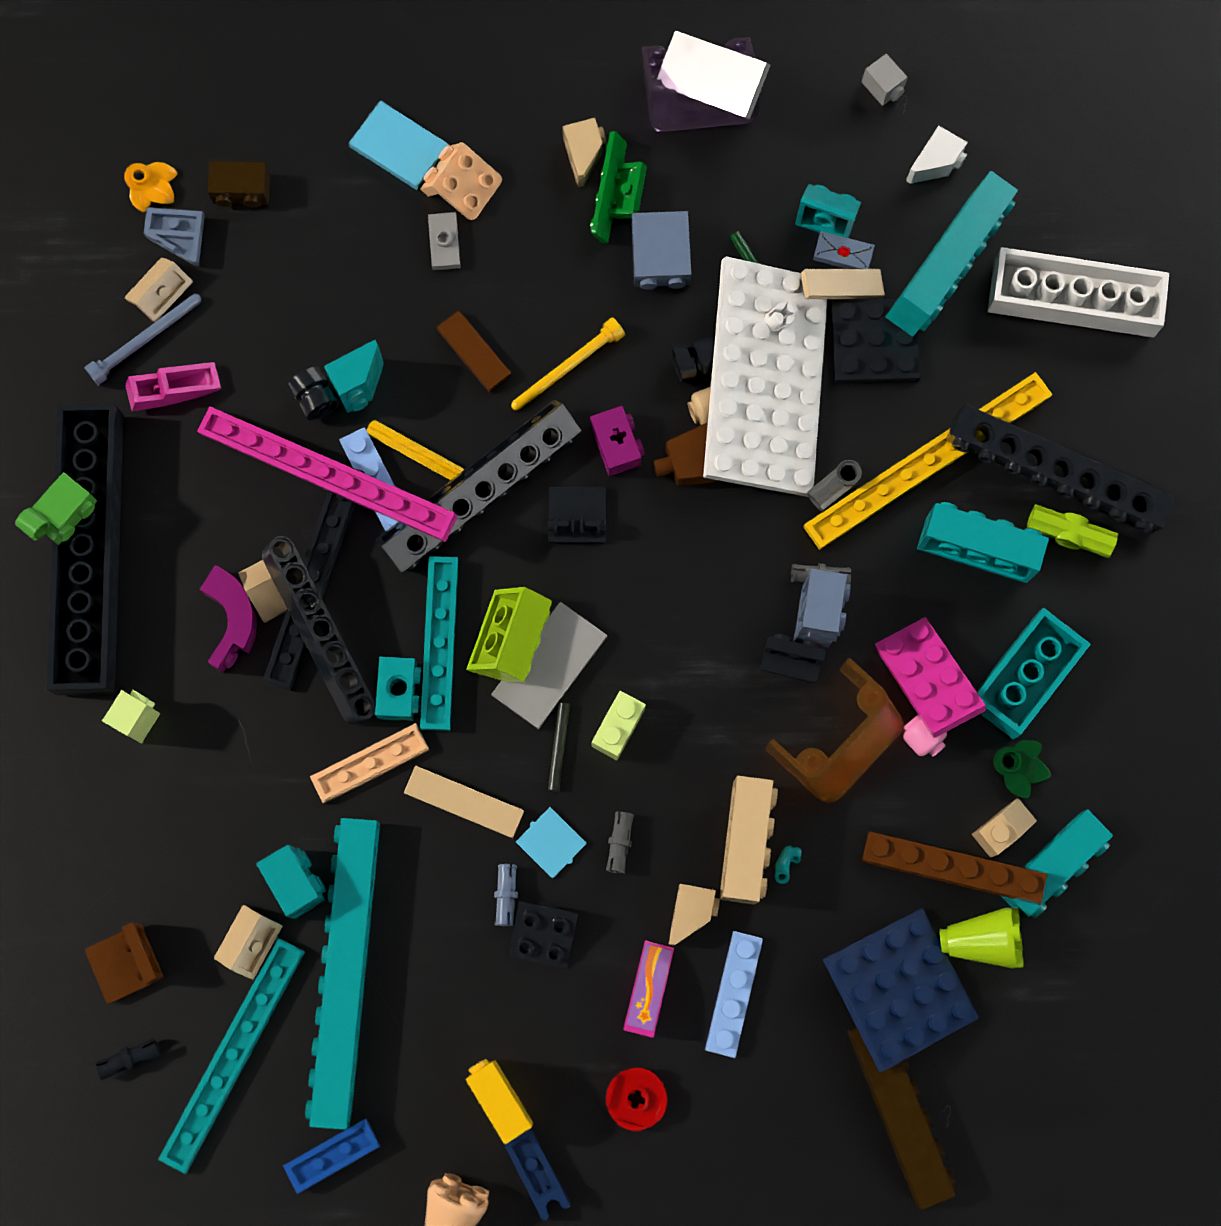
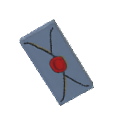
[813,231,874,269]

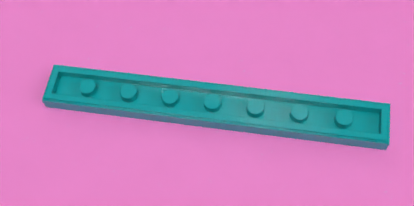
[158,938,306,1174]

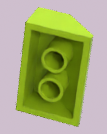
[466,587,552,683]

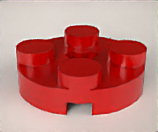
[606,1067,667,1131]

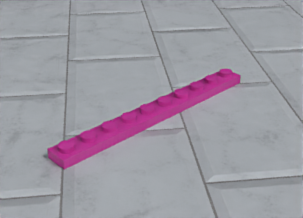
[197,407,458,542]

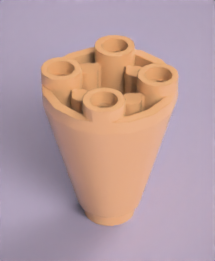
[425,1173,489,1226]

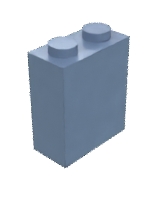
[632,211,691,290]

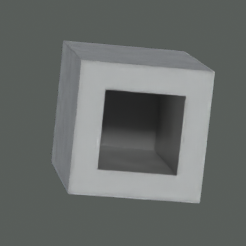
[862,53,908,106]

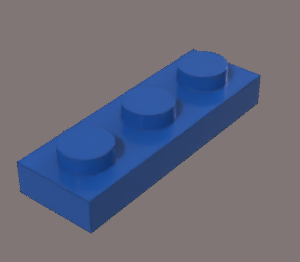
[283,1119,380,1194]

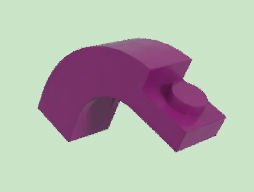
[200,565,257,673]

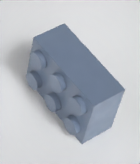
[794,568,851,649]

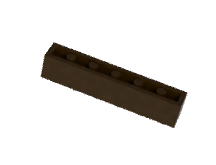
[847,1027,957,1210]

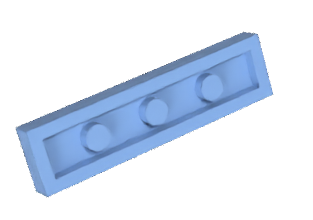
[339,427,398,532]
[705,931,763,1058]

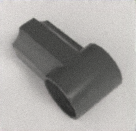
[807,460,862,512]

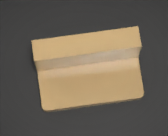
[125,258,193,322]
[214,905,283,980]

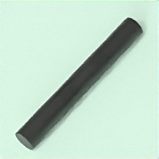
[548,703,570,791]

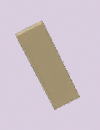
[801,269,885,299]

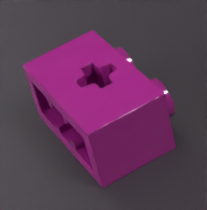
[590,406,645,476]

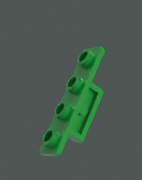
[591,131,647,244]

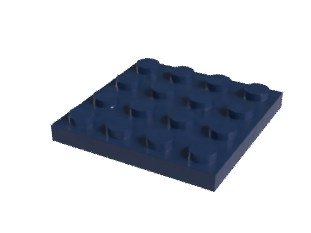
[823,908,979,1072]

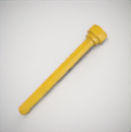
[511,317,625,411]

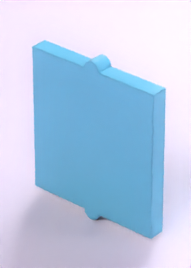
[516,807,587,879]

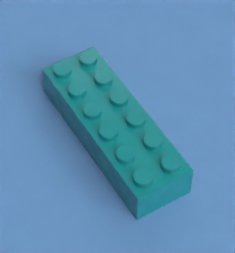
[886,171,1018,337]

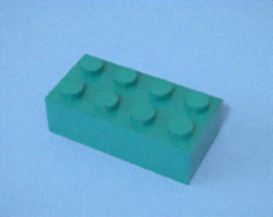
[917,502,1049,583]
[976,608,1091,740]

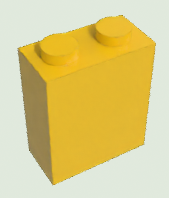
[465,1059,533,1144]

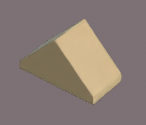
[238,560,287,623]

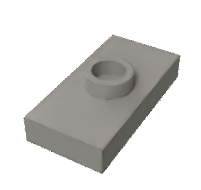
[428,212,461,270]

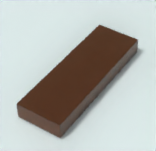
[437,310,511,393]

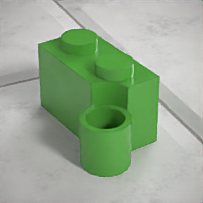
[15,472,97,545]

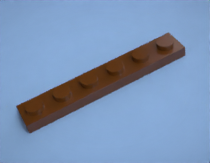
[862,831,1047,906]

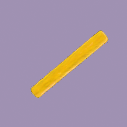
[367,420,464,480]

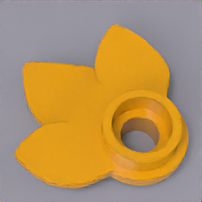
[124,162,177,213]

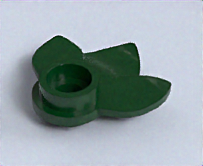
[993,739,1051,798]

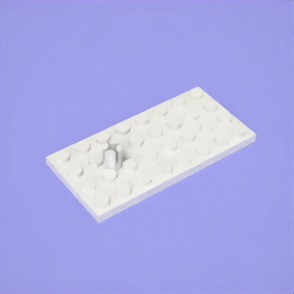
[703,256,827,497]

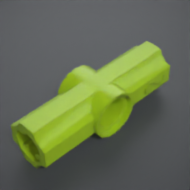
[1026,505,1118,558]

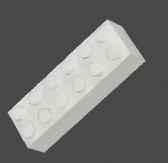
[987,247,1169,337]

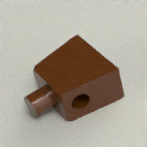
[653,423,720,486]

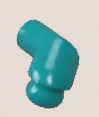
[775,845,801,884]

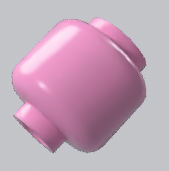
[903,715,947,757]

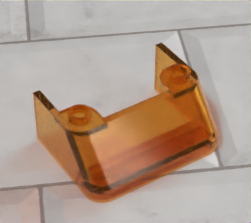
[765,658,904,803]

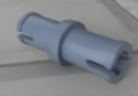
[494,864,518,927]

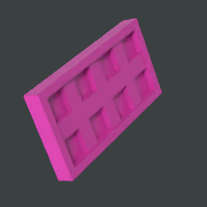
[875,617,986,738]

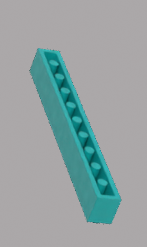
[305,818,380,1129]

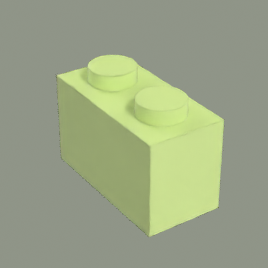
[102,690,160,744]
[591,691,646,760]

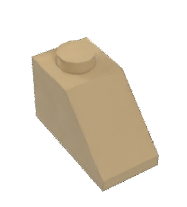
[563,118,606,188]
[972,798,1036,858]
[668,884,720,946]

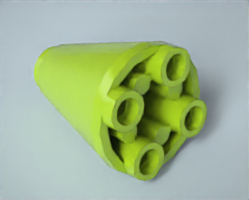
[940,907,1023,968]

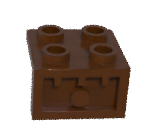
[85,922,164,1004]

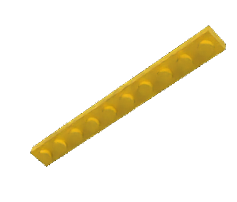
[803,372,1053,550]

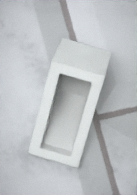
[906,126,967,184]

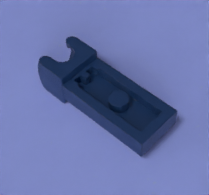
[504,1128,571,1221]

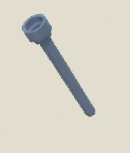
[84,294,201,386]

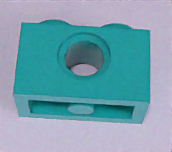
[375,657,422,721]

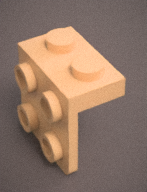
[420,142,502,220]

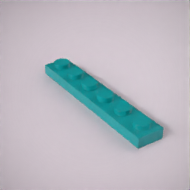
[420,556,459,731]

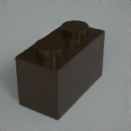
[208,161,270,208]

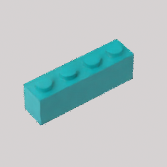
[1001,809,1113,919]

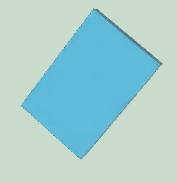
[349,101,448,190]

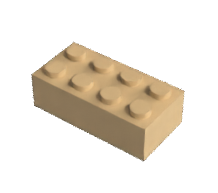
[719,776,778,904]

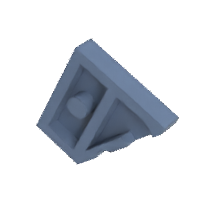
[144,207,205,266]

